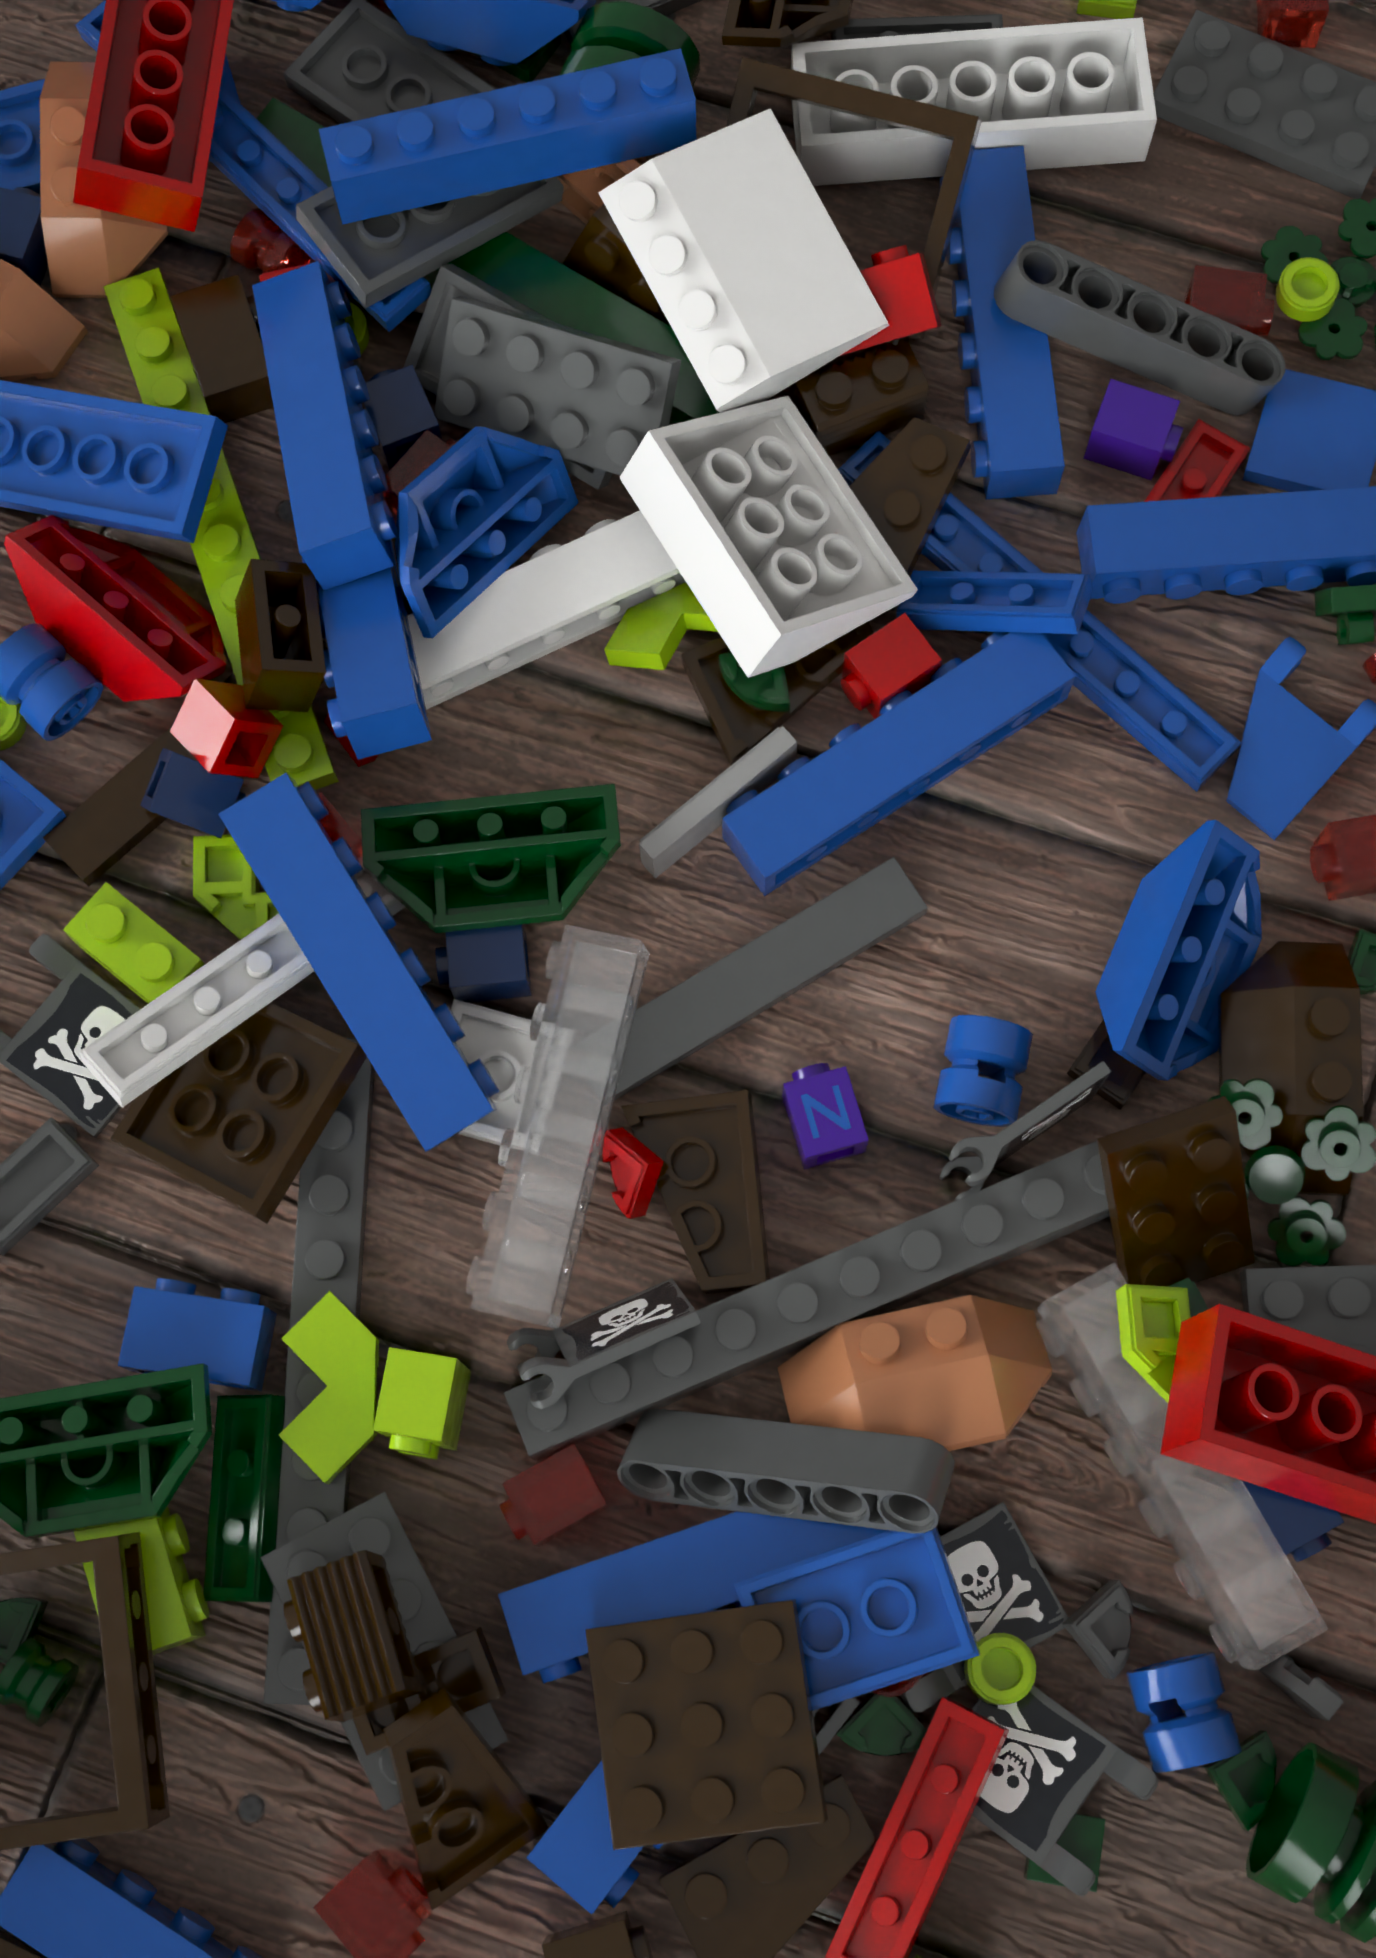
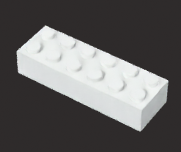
[791,17,1157,186]

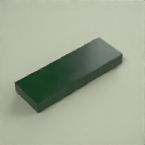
[203,1394,285,1602]

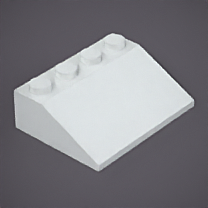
[599,108,890,413]
[619,396,918,678]

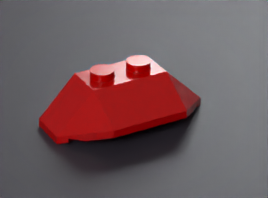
[4,515,227,702]

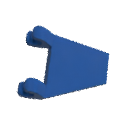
[1226,637,1376,841]

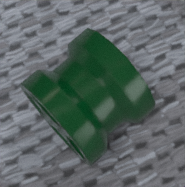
[0,1637,79,1727]

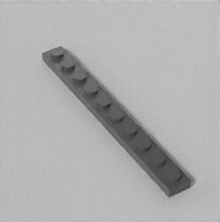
[263,1038,375,1705]

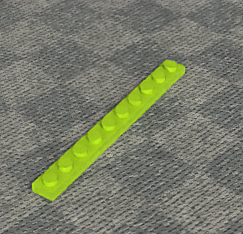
[103,267,339,790]

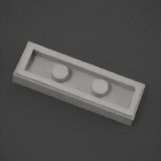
[639,726,797,879]

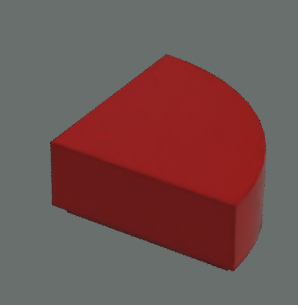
[602,1127,664,1219]

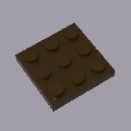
[110,1003,367,1224]
[585,1599,828,1850]

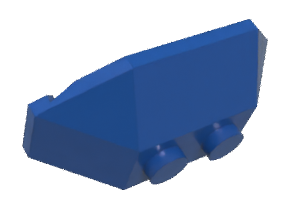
[384,0,596,66]
[395,426,579,639]
[1095,820,1262,1081]

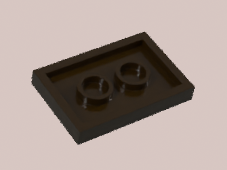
[1097,1096,1255,1287]

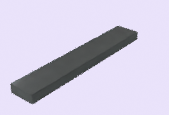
[570,857,928,1107]

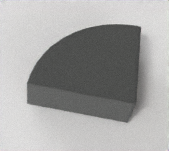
[1062,1579,1133,1680]
[1259,1652,1344,1721]

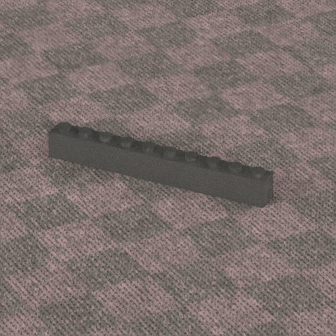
[504,1141,1110,1462]

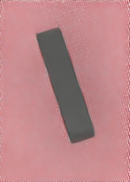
[994,240,1285,416]
[617,1409,955,1533]

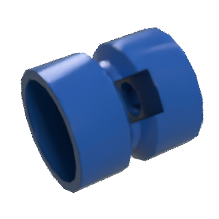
[0,623,103,741]
[933,1015,1033,1127]
[1126,1652,1242,1773]

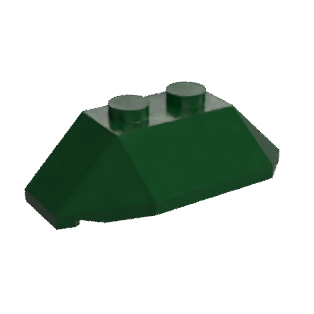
[361,784,621,933]
[0,1363,212,1539]

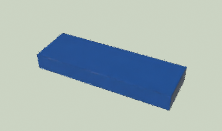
[896,570,1093,634]

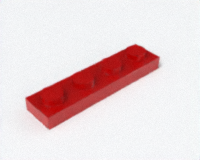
[825,1697,1009,1958]

